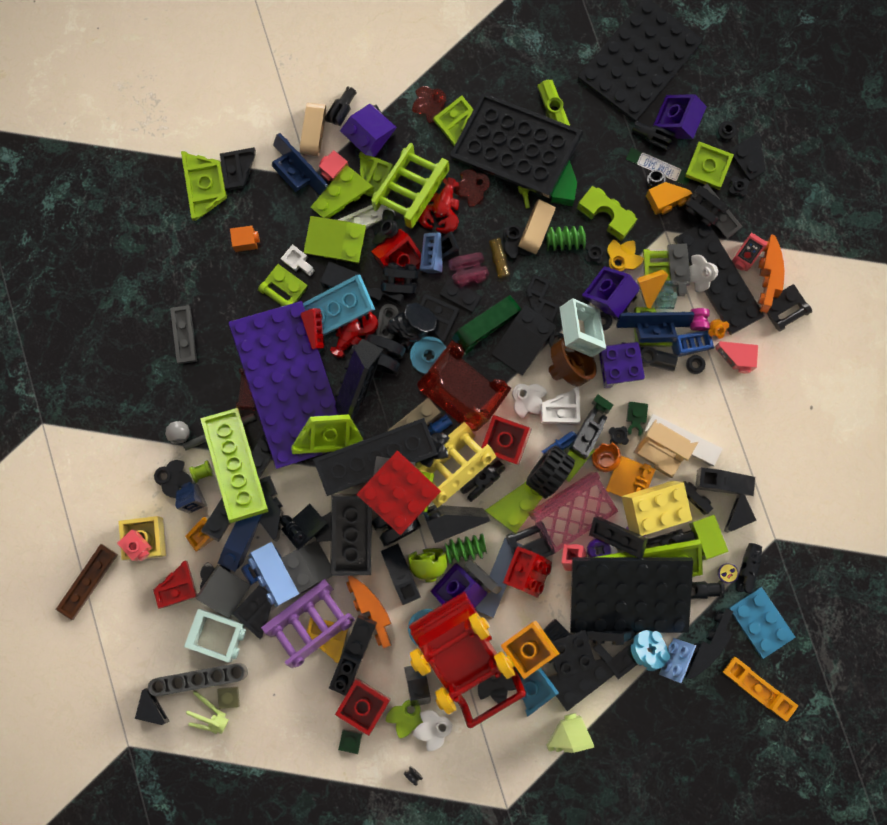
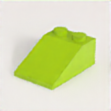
[303,216,366,264]

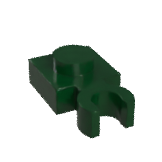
[626,401,648,436]

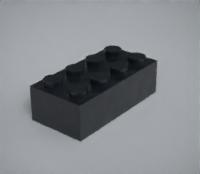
[330,494,372,576]

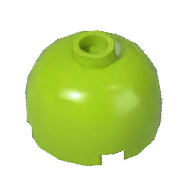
[408,548,448,582]

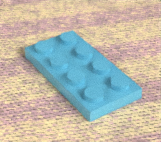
[303,275,375,336]

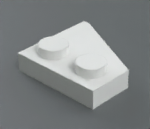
[541,387,580,425]

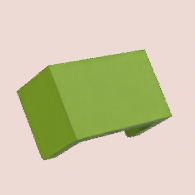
[689,515,729,560]

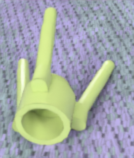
[186,691,229,734]

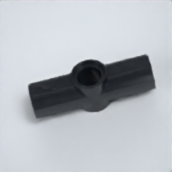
[621,342,678,372]

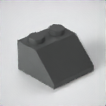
[281,540,332,593]

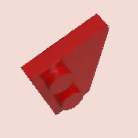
[153,561,197,609]

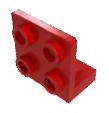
[503,546,552,598]

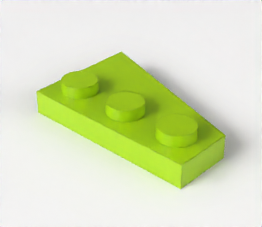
[311,165,375,219]
[485,482,543,534]

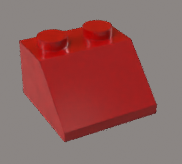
[371,228,421,281]

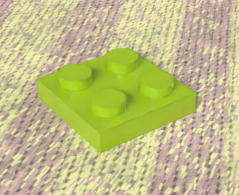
[685,141,734,190]

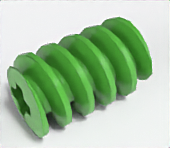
[546,226,586,251]
[445,533,487,564]

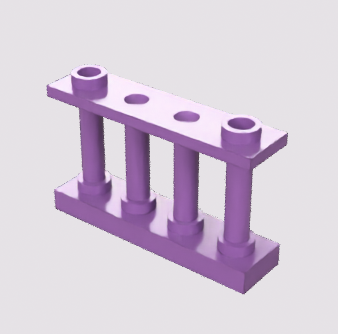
[261,579,355,668]

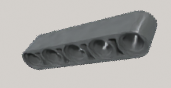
[148,663,248,696]

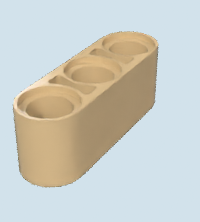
[300,103,326,156]
[518,199,556,255]

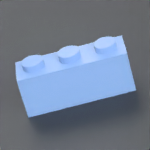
[248,542,299,607]

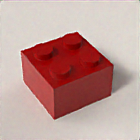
[481,415,532,465]
[335,678,391,736]

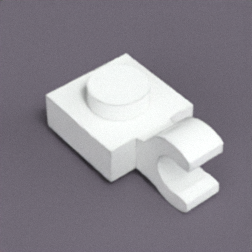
[281,244,315,276]

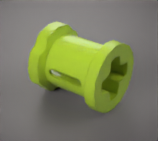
[189,460,214,483]

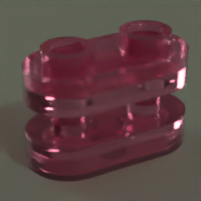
[448,252,489,286]

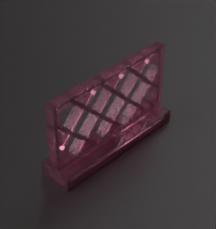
[528,471,618,553]

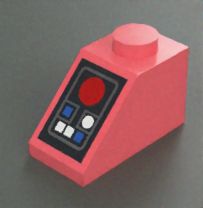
[732,232,768,271]
[716,341,758,373]

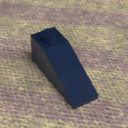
[175,482,207,514]
[217,514,262,571]

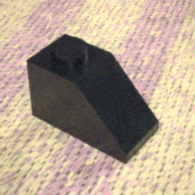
[260,495,284,541]
[404,666,431,707]

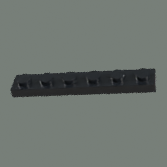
[201,435,272,542]

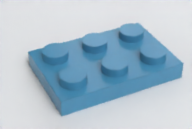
[728,587,796,659]

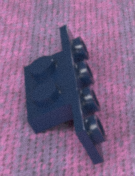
[271,133,328,196]
[616,312,694,343]

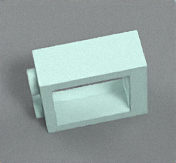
[559,298,606,357]
[184,609,246,663]

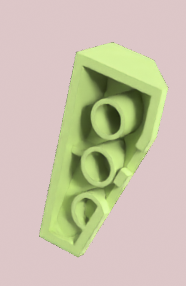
[546,713,594,753]

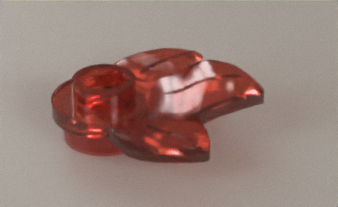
[412,86,446,123]
[454,170,490,207]

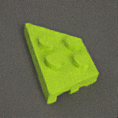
[181,151,227,221]
[291,414,364,454]

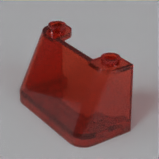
[417,340,512,431]

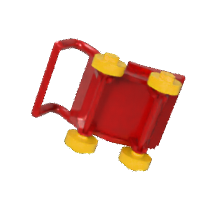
[409,591,526,728]

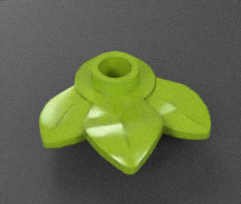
[385,700,423,738]

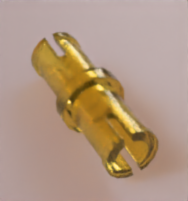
[489,238,510,278]

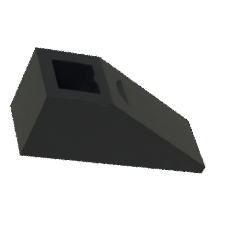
[695,467,755,496]
[381,544,422,605]

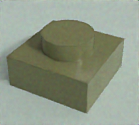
[217,687,240,709]

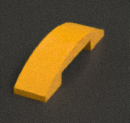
[723,656,798,722]

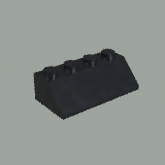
[335,339,383,420]

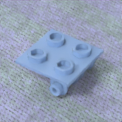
[659,638,696,683]

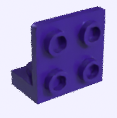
[598,342,645,388]

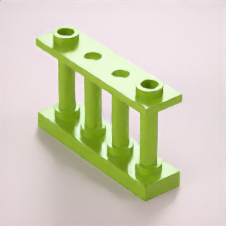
[371,143,450,229]

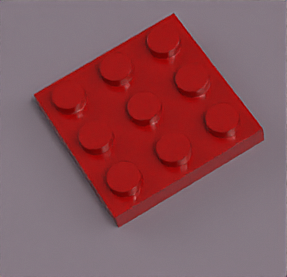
[356,450,441,535]

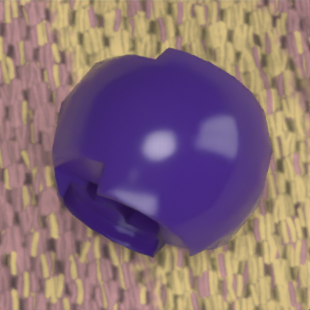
[587,539,611,557]

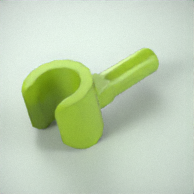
[518,186,530,209]

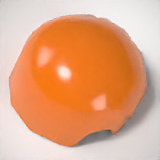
[592,442,621,472]

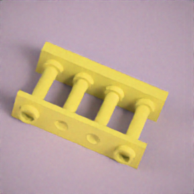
[415,422,497,508]

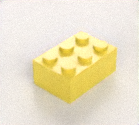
[621,481,692,536]

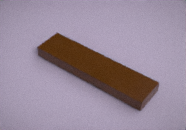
[55,544,118,620]

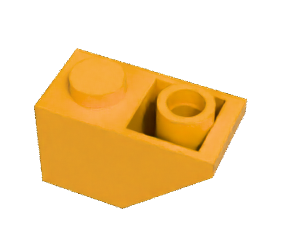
[646,182,692,215]

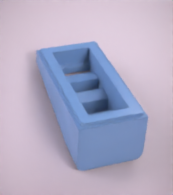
[420,232,443,273]

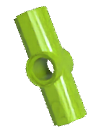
[537,79,570,126]

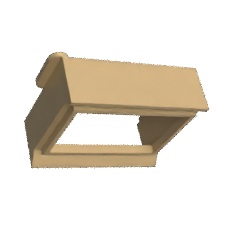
[633,419,698,478]

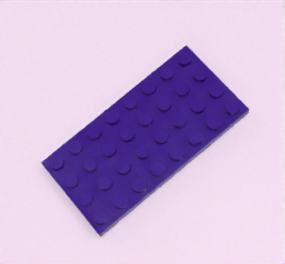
[228,301,339,469]

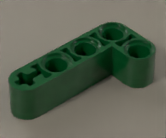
[450,295,522,357]

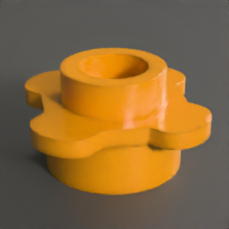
[708,319,729,339]

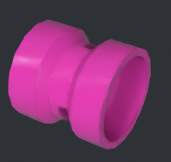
[690,308,710,331]

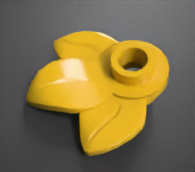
[607,240,644,272]

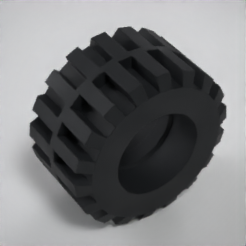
[526,445,575,499]

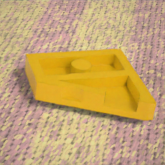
[307,617,349,663]

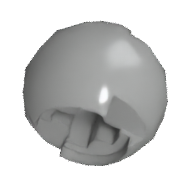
[165,421,190,444]

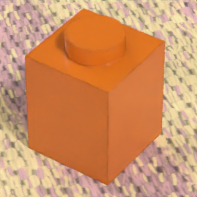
[230,226,260,252]

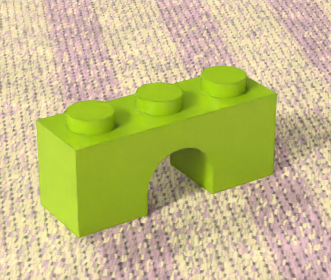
[577,186,637,242]

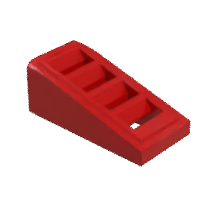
[300,308,324,349]

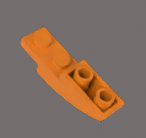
[758,235,785,313]
[346,576,392,648]

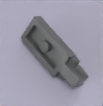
[667,243,690,297]

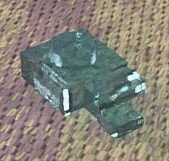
[655,280,677,309]

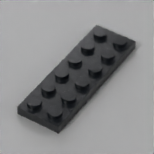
[674,223,765,335]
[313,418,438,496]

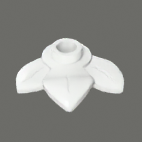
[689,255,718,292]
[512,384,547,418]
[413,710,452,751]

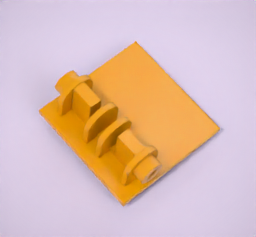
[606,456,656,497]

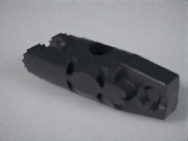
[460,460,505,502]
[646,529,696,546]
[736,543,762,594]

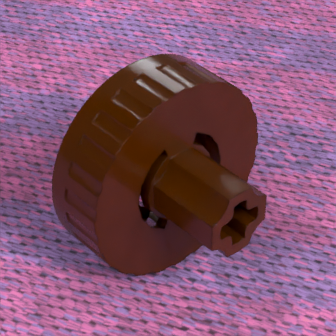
[549,338,597,387]

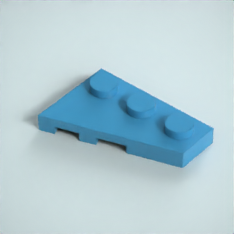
[514,667,559,717]

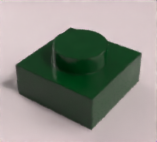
[592,394,614,414]
[338,729,363,754]

